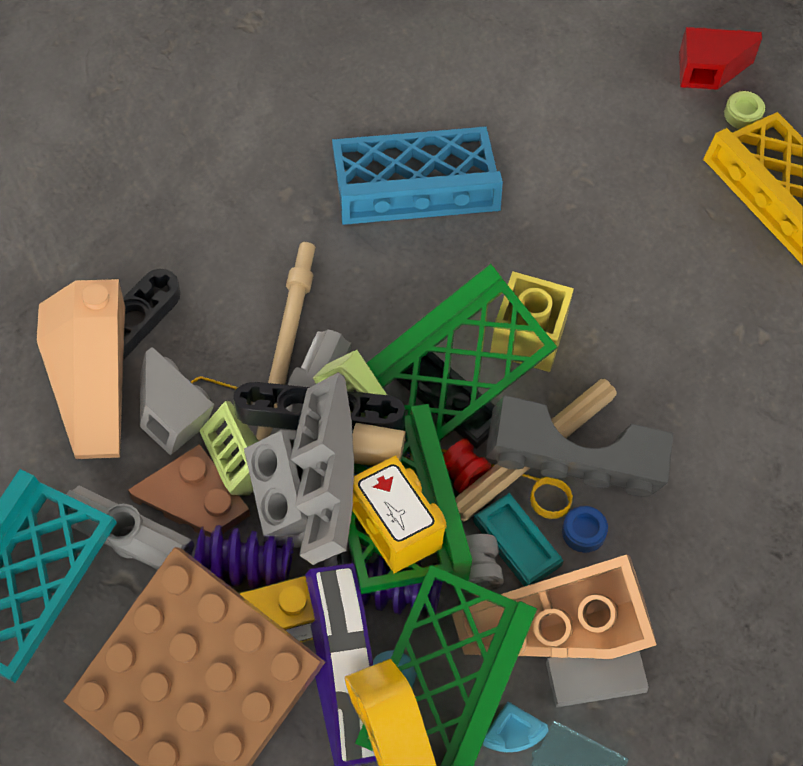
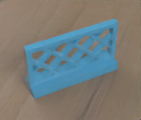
[332,127,503,225]

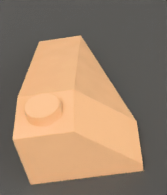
[37,279,125,459]
[452,555,657,659]

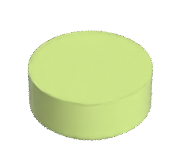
[724,91,765,129]

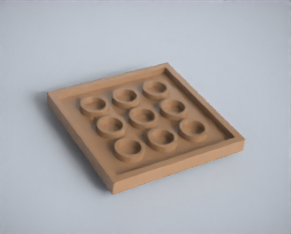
[63,547,325,766]

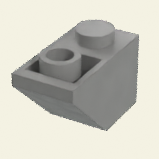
[140,347,214,455]

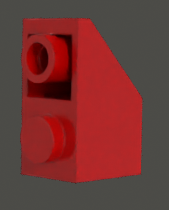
[679,27,762,90]

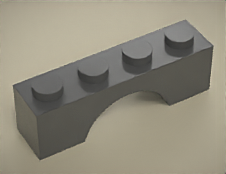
[486,395,673,497]

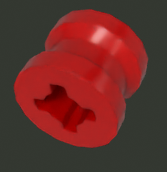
[443,439,492,494]

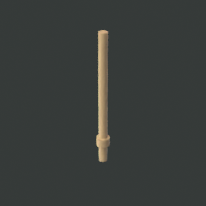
[256,242,315,441]

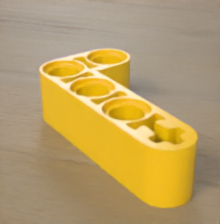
[344,659,437,766]

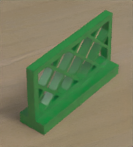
[366,264,558,442]
[348,404,472,594]
[355,565,537,766]

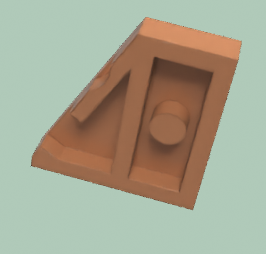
[128,444,250,537]

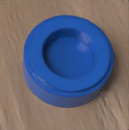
[562,506,608,553]

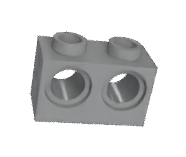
[244,430,308,536]

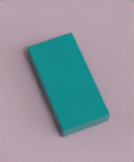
[473,493,564,587]

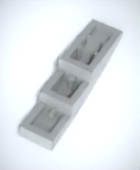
[290,372,354,565]

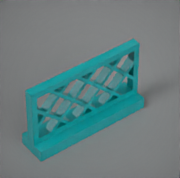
[0,469,117,683]

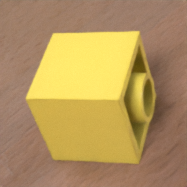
[490,271,574,372]

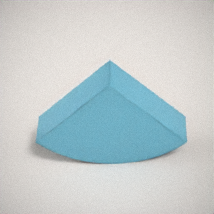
[483,702,549,752]

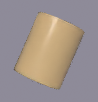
[352,423,406,467]

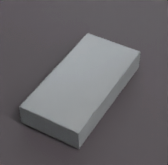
[546,651,649,708]

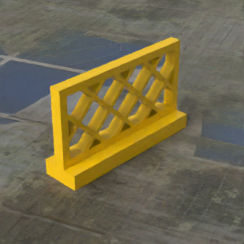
[703,112,803,265]

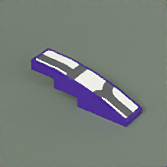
[305,563,377,766]

